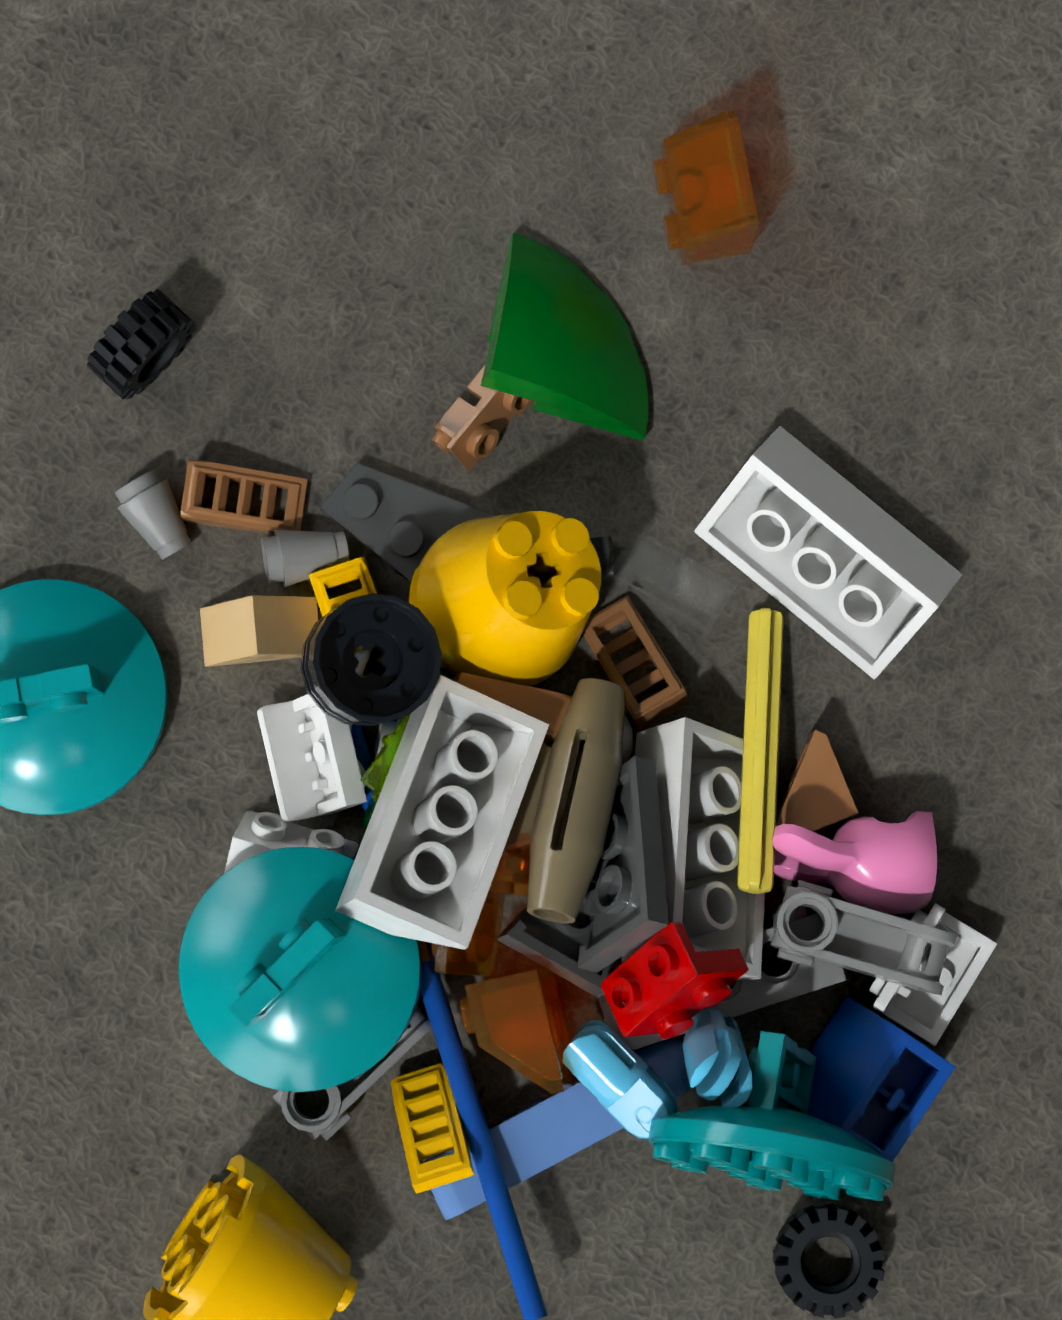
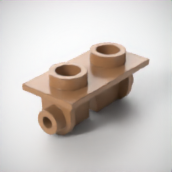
[431,365,532,472]

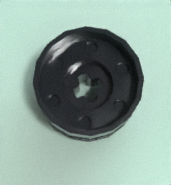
[300,593,442,727]

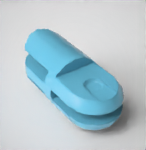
[683,1008,753,1108]
[562,1020,678,1139]

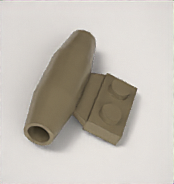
[503,678,625,923]

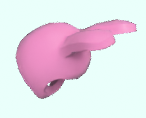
[772,811,937,914]

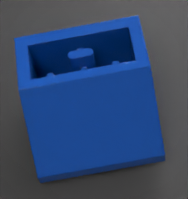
[808,996,955,1162]

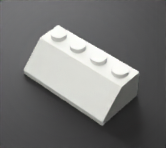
[694,426,963,680]
[335,675,549,950]
[622,717,765,980]

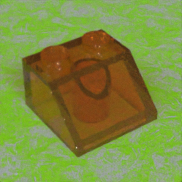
[653,109,759,265]
[460,965,578,1094]

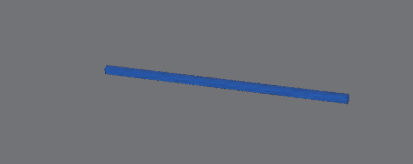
[351,725,548,1320]

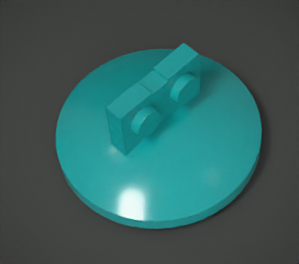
[0,579,168,816]
[179,847,422,1092]
[648,1031,896,1201]

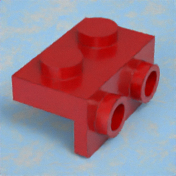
[601,922,749,1039]

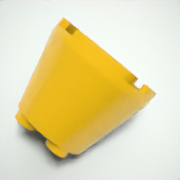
[409,511,601,687]
[143,1155,359,1320]

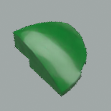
[481,232,648,441]

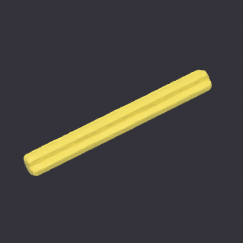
[737,608,784,894]

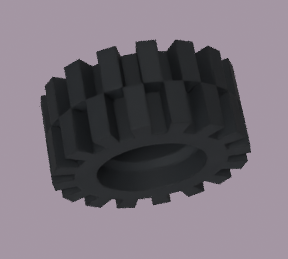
[87,289,196,400]
[773,1204,886,1319]

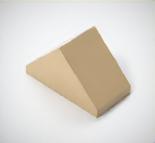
[200,595,319,667]

